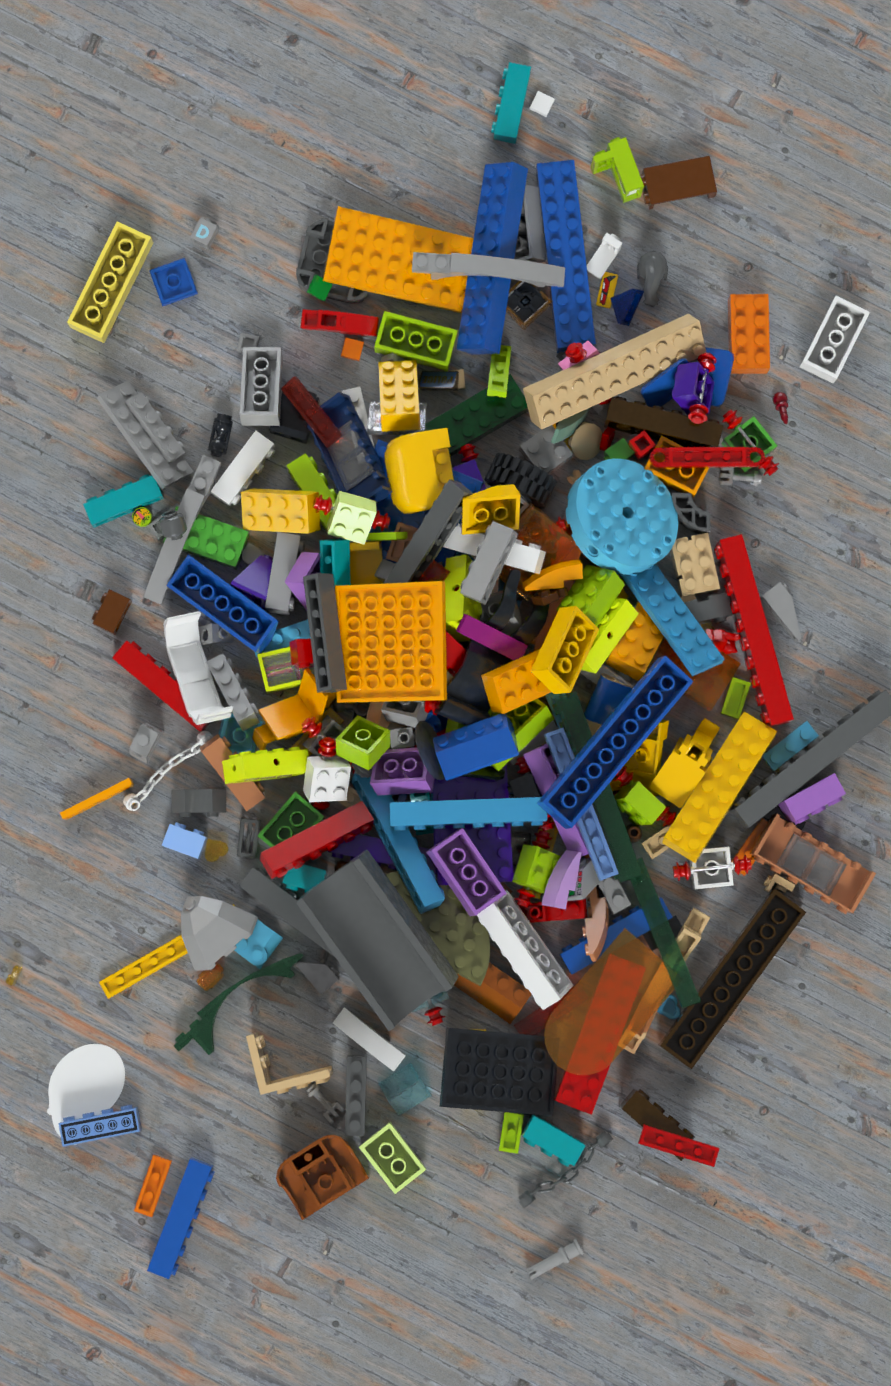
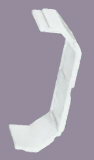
[163,611,233,725]

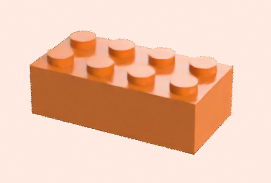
[728,294,770,374]

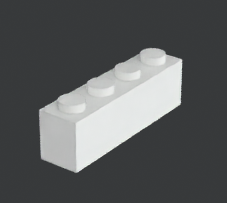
[211,430,275,508]

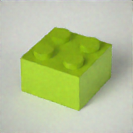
[336,715,390,770]

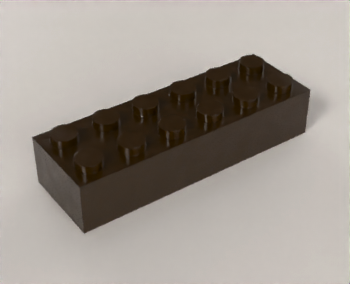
[604,396,723,447]

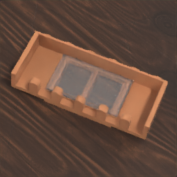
[750,814,876,914]

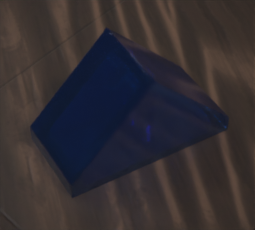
[610,288,644,326]

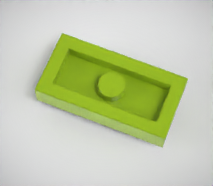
[499,1112,524,1154]

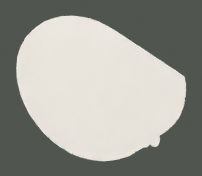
[47,1044,125,1145]

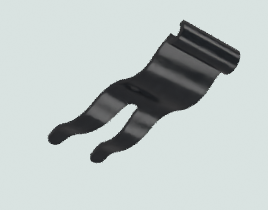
[434,569,553,726]

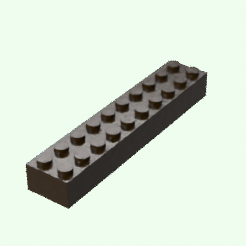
[658,889,806,1069]

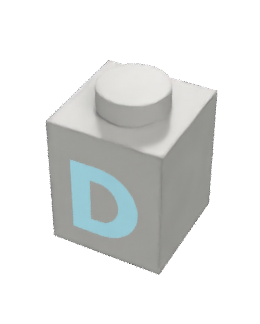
[190,218,219,251]

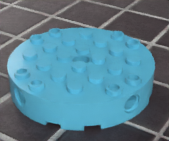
[566,459,678,575]

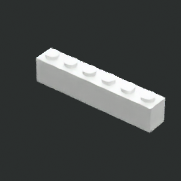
[443,523,546,574]

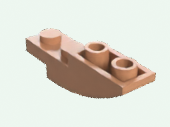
[582,886,609,962]

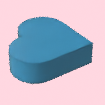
[657,994,680,1020]

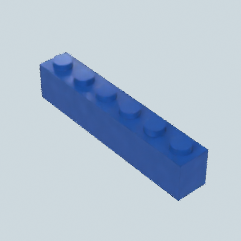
[559,896,673,975]
[147,1157,215,1279]

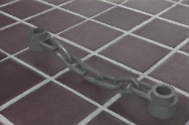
[518,1131,613,1208]

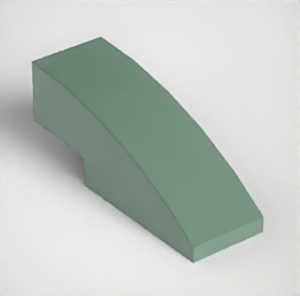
[551,408,590,444]

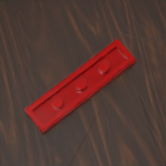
[638,1124,720,1167]

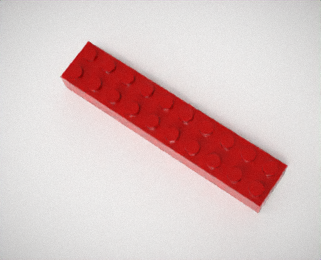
[714,534,794,727]

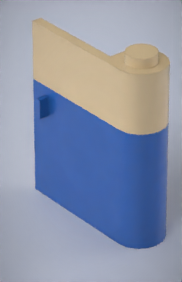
[579,673,633,743]

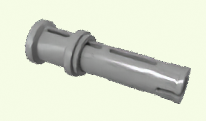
[526,1239,584,1280]

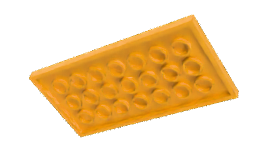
[323,206,474,313]

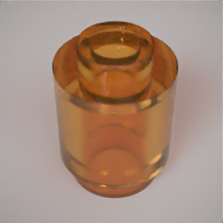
[196,962,225,991]

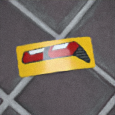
[596,272,618,308]

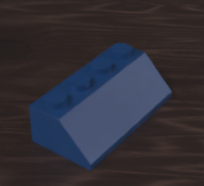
[433,713,519,781]

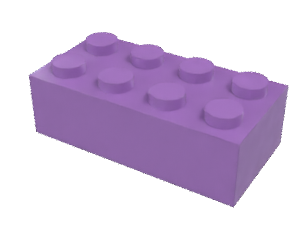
[427,828,506,916]

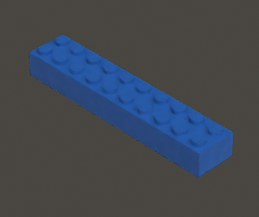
[536,160,596,353]
[456,162,528,355]
[537,656,694,829]

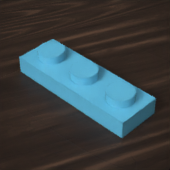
[762,721,819,771]

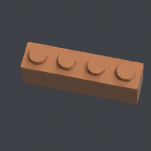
[200,734,265,811]

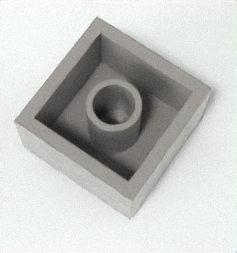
[519,425,573,474]

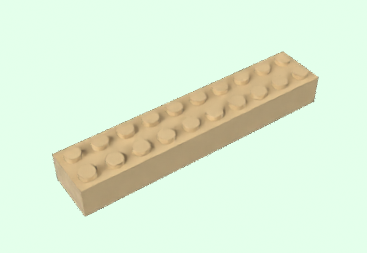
[523,314,706,430]

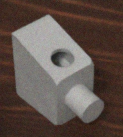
[129,723,164,764]

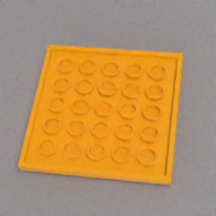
[335,581,447,703]

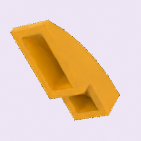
[523,559,583,591]

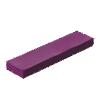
[456,613,528,660]

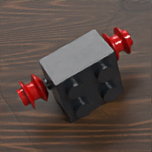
[507,756,555,831]

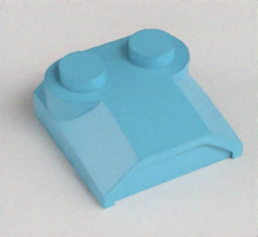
[218,713,263,754]
[234,919,283,969]

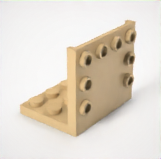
[246,1032,333,1095]

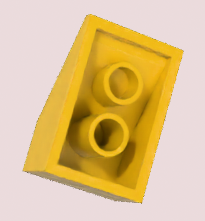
[461,484,520,535]

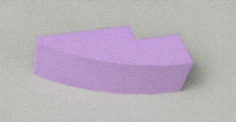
[542,850,582,909]

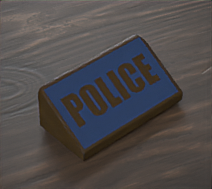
[418,371,459,391]

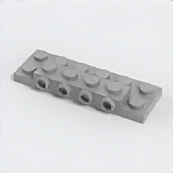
[97,381,194,490]

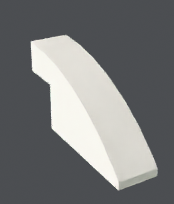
[333,1007,406,1071]

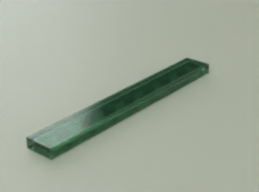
[624,857,701,1009]

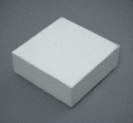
[530,91,555,117]

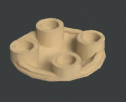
[568,422,602,460]

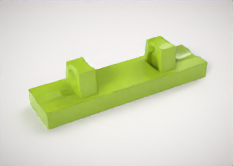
[487,345,511,398]

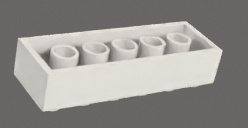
[477,890,573,1010]

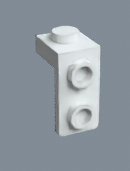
[587,233,622,279]

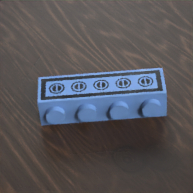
[58,1104,142,1147]

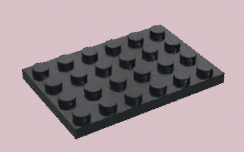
[439,1027,560,1116]

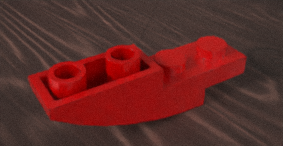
[300,309,379,337]
[518,899,587,923]

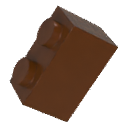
[92,589,132,635]

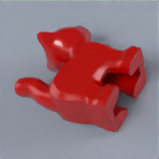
[705,629,741,654]

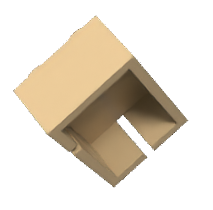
[670,533,720,597]

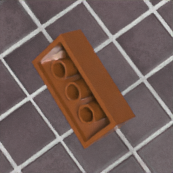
[454,963,531,1024]

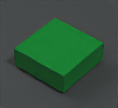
[307,275,332,301]

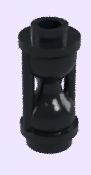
[208,413,233,457]

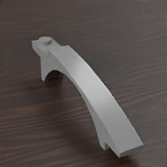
[412,252,565,287]
[144,455,221,605]

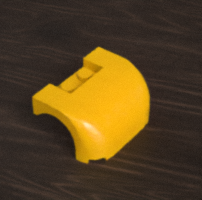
[385,428,454,514]

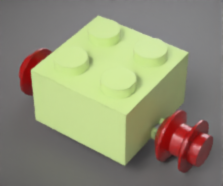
[313,491,390,545]

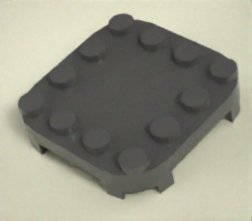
[296,218,369,303]

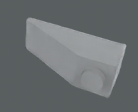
[760,582,801,643]

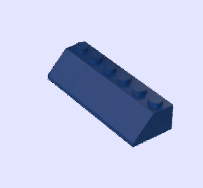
[166,554,279,654]

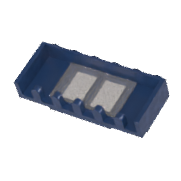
[305,392,392,504]

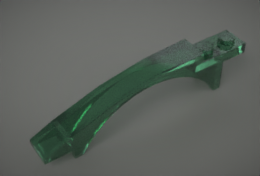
[174,953,305,1055]

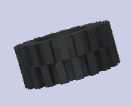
[484,453,557,509]

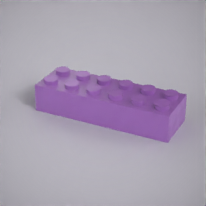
[523,742,610,857]

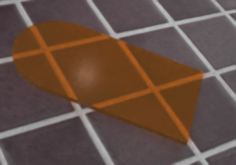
[544,928,683,1075]

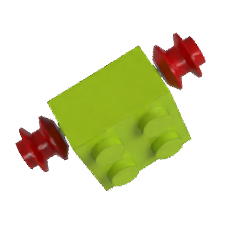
[612,766,676,827]
[512,830,561,908]

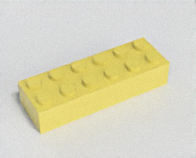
[67,221,153,343]

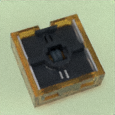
[506,281,552,330]

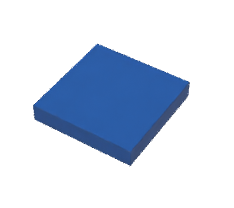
[149,258,198,307]

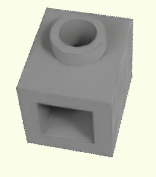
[388,726,416,749]

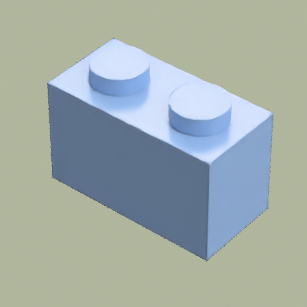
[162,822,207,859]

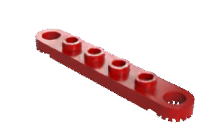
[649,447,765,468]

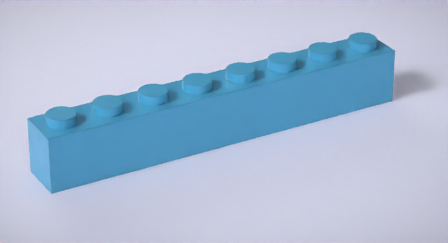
[351,773,445,914]
[389,797,547,831]

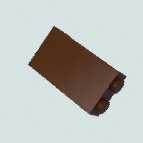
[640,156,717,210]

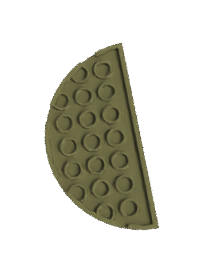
[386,872,490,986]

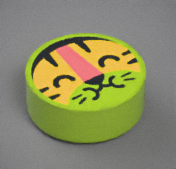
[132,507,152,527]

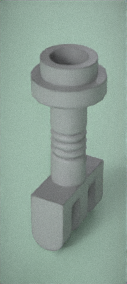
[719,467,762,487]
[306,1082,346,1124]

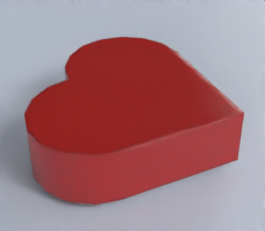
[599,427,615,451]

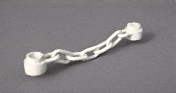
[123,731,213,811]

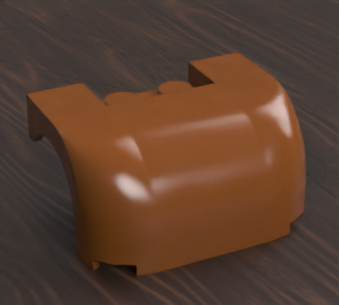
[276,1135,370,1220]

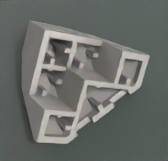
[181,896,258,971]

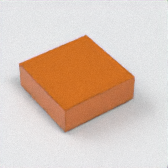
[341,338,364,361]

